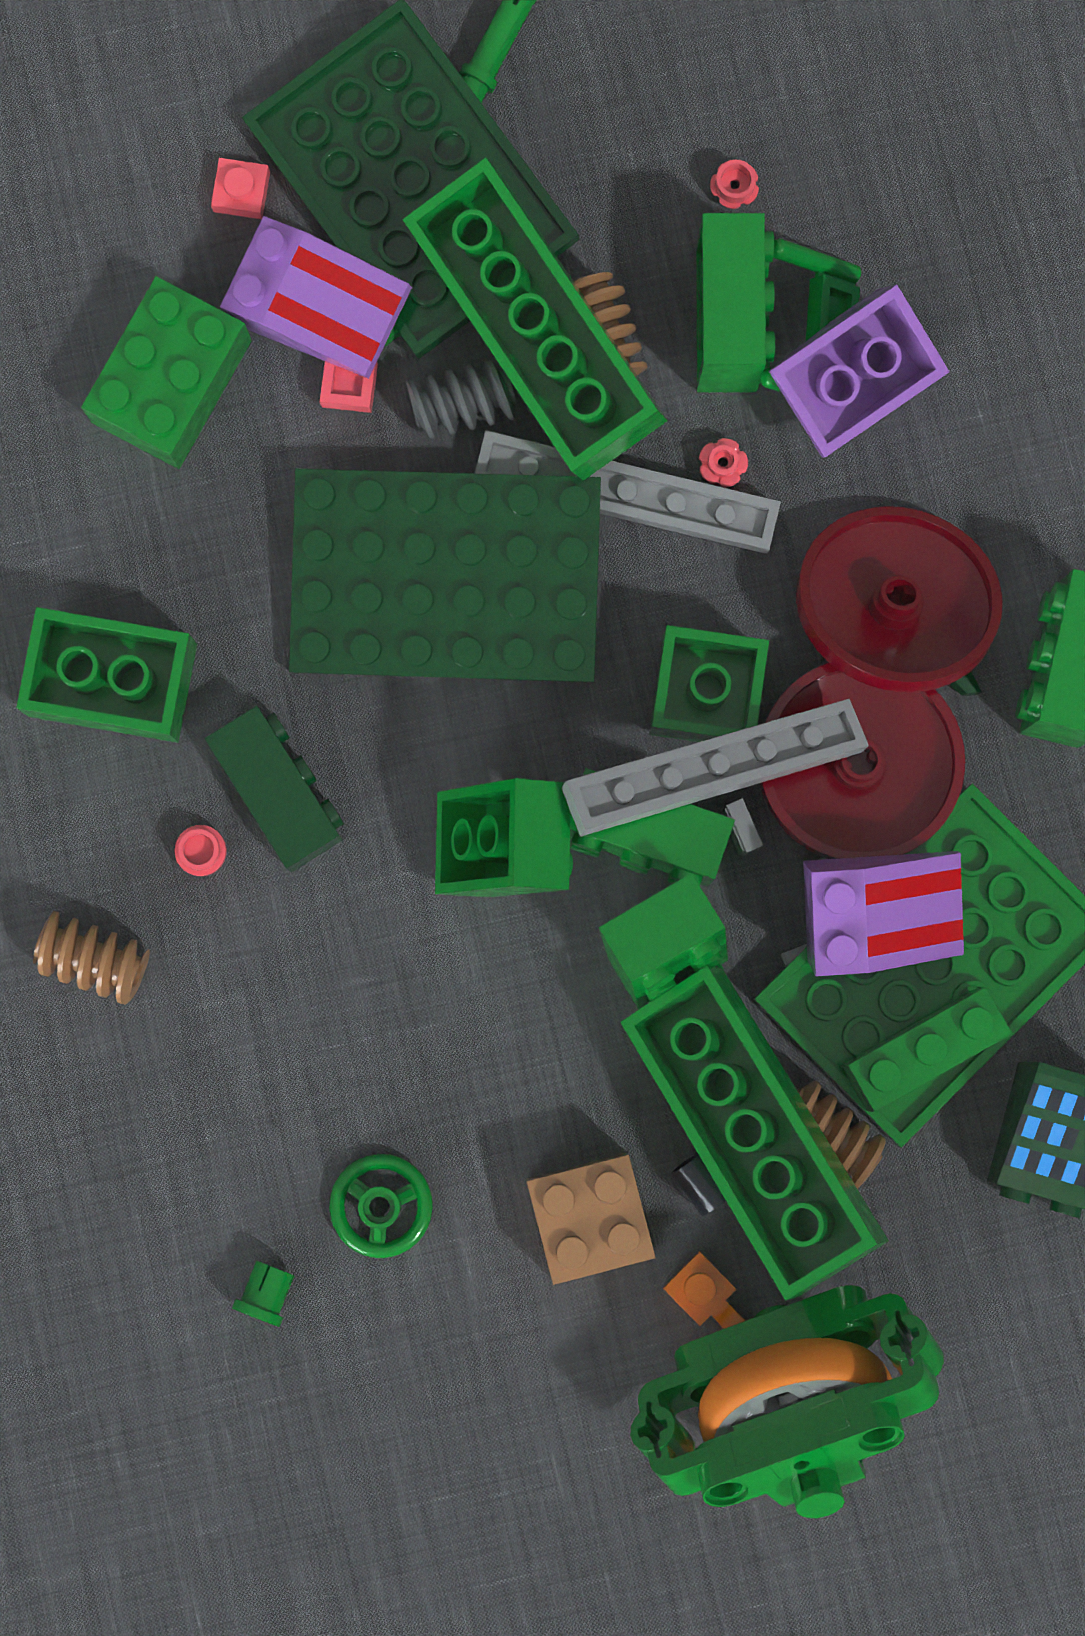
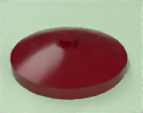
[796,506,1003,692]
[760,663,965,859]

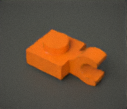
[663,1251,746,1329]

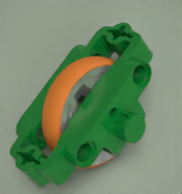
[630,1285,944,1518]

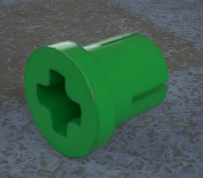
[231,1261,295,1327]

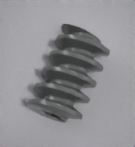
[406,359,516,440]

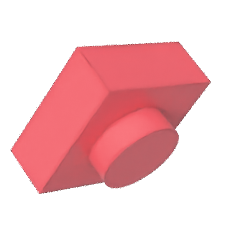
[211,158,270,220]
[319,361,378,413]

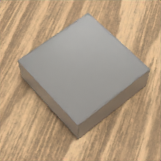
[721,798,763,857]

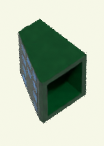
[987,1062,1085,1219]

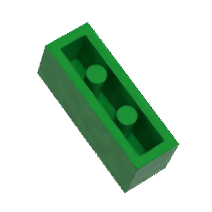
[840,987,1013,1112]

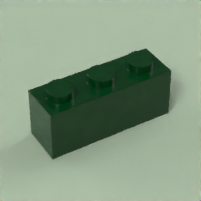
[204,706,344,873]

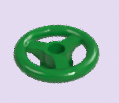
[329,1154,433,1258]

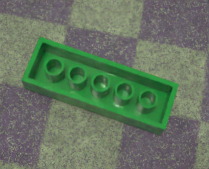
[402,157,668,480]
[620,965,889,1301]

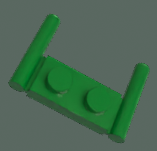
[760,238,861,392]

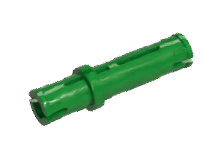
[459,0,537,103]

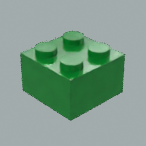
[649,625,769,742]

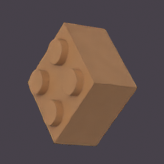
[527,1153,655,1285]

